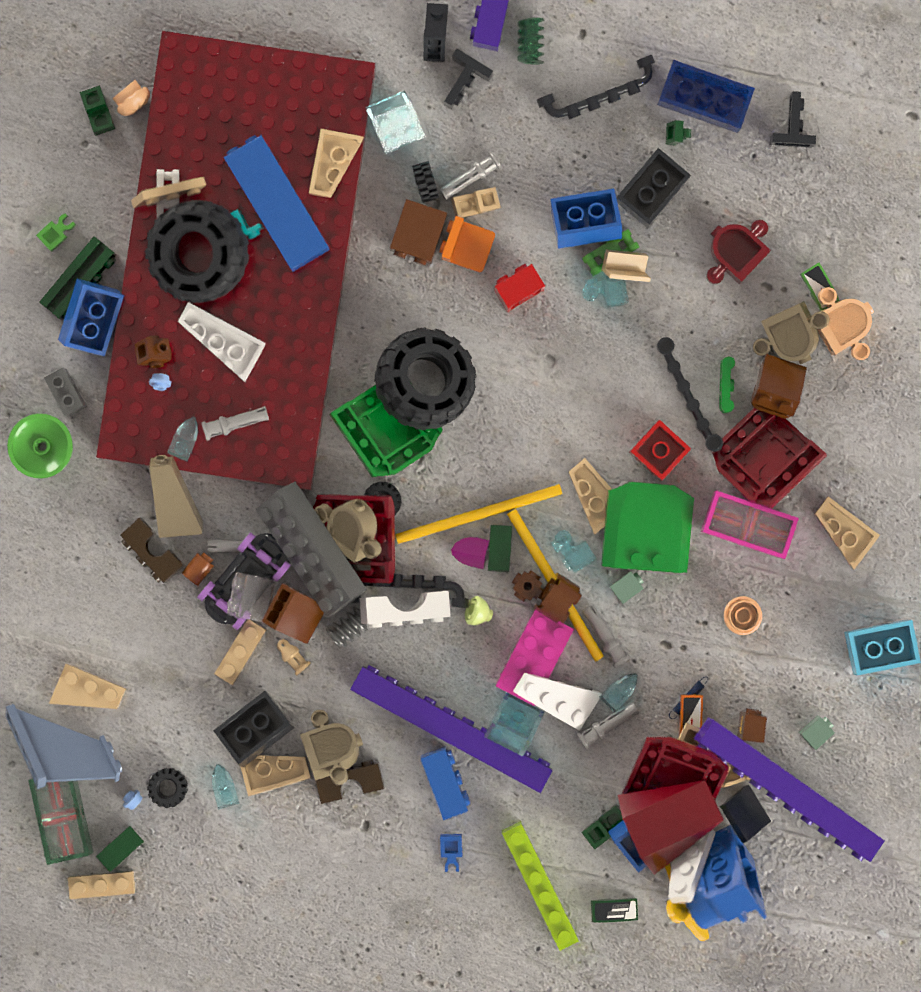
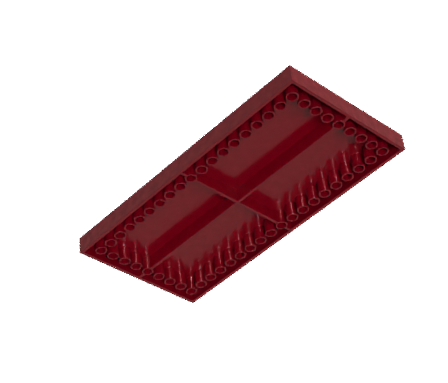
[96,31,376,490]

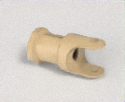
[277,639,311,676]

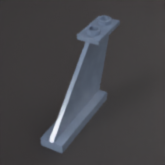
[5,704,122,789]

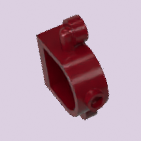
[706,220,771,285]

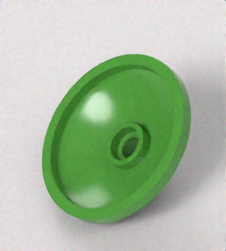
[7,414,73,479]

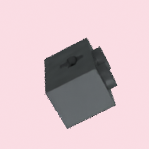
[44,367,87,417]

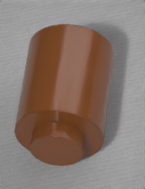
[181,552,214,586]

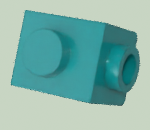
[230,210,264,240]

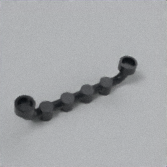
[537,55,655,120]
[657,337,723,452]
[351,574,469,608]

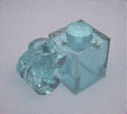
[582,276,629,308]
[550,531,597,573]

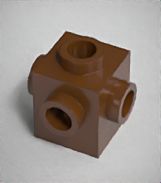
[135,335,171,369]
[511,570,543,602]

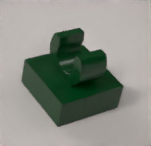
[666,120,691,146]

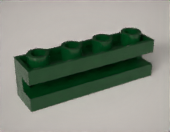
[39,236,117,321]

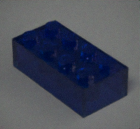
[657,60,755,133]

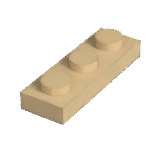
[214,619,267,685]
[68,871,135,899]

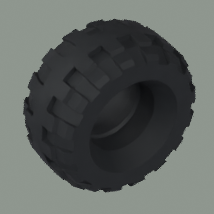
[145,200,249,303]
[374,328,477,430]

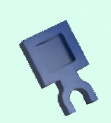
[440,834,463,872]

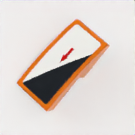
[679,695,703,736]

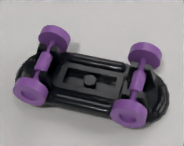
[197,532,291,630]

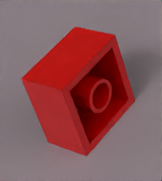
[494,263,545,312]
[629,419,691,481]

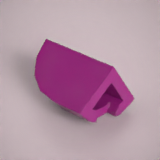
[451,537,490,569]

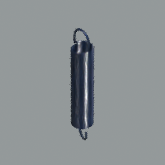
[669,676,708,719]

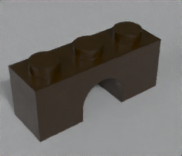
[120,518,185,583]
[315,759,385,804]

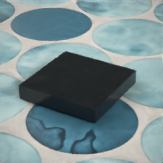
[720,785,771,844]

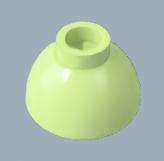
[465,596,493,625]

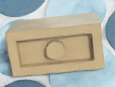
[602,249,651,282]

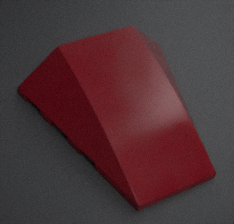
[617,780,724,875]

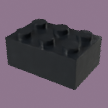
[616,148,691,228]
[213,691,294,767]

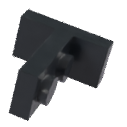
[423,3,448,62]
[444,48,493,110]
[770,91,816,148]

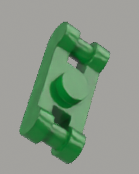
[719,356,735,414]

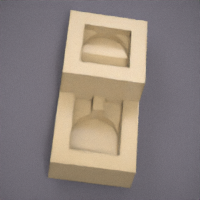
[451,187,501,218]

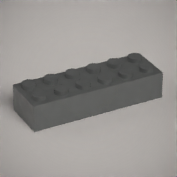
[256,481,367,617]

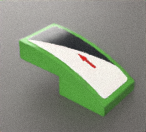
[800,263,840,311]

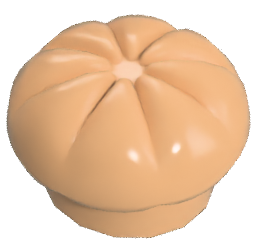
[112,80,150,116]
[724,596,762,635]

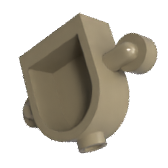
[753,301,830,365]
[314,499,381,563]
[300,710,363,785]

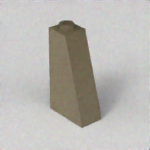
[149,455,203,538]

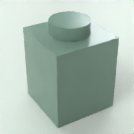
[609,571,644,604]
[798,715,835,750]

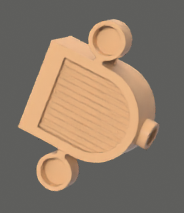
[817,287,874,360]

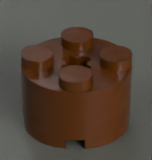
[534,572,582,623]

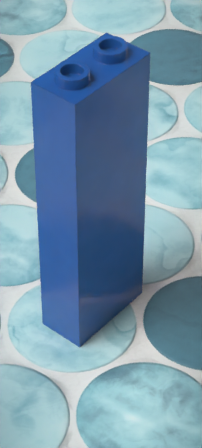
[224,135,330,272]

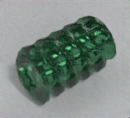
[517,17,544,65]

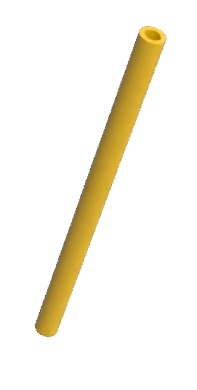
[395,484,563,544]
[507,509,604,662]

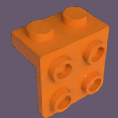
[439,216,495,273]

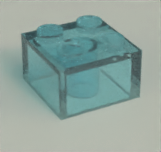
[366,90,425,154]
[484,692,544,756]

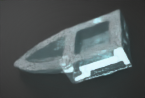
[167,417,198,461]
[599,673,638,712]
[212,764,239,810]

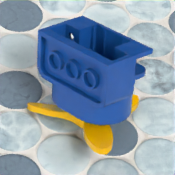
[664,825,767,941]

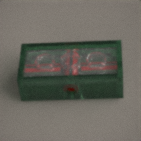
[28,778,93,865]

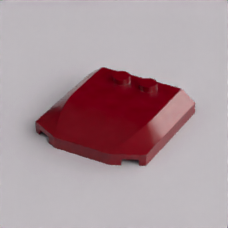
[712,408,827,508]
[313,494,395,583]
[621,737,729,799]

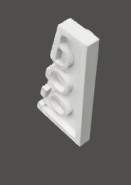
[178,302,266,382]
[514,673,602,731]
[669,829,715,903]

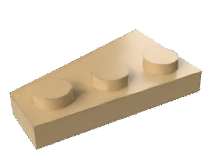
[309,129,364,198]
[131,177,206,209]
[568,458,612,535]
[814,496,880,570]
[49,664,126,709]
[240,755,311,796]

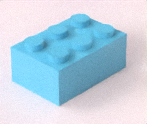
[844,619,921,676]

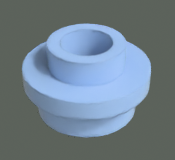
[149,373,171,391]
[123,790,143,810]

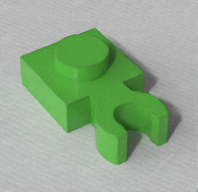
[36,213,76,252]

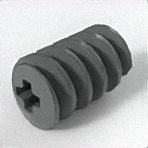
[326,606,368,648]

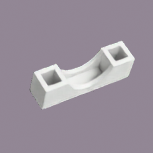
[360,591,450,628]

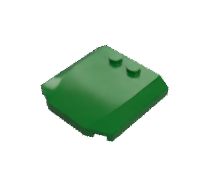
[329,382,443,477]
[601,481,694,573]

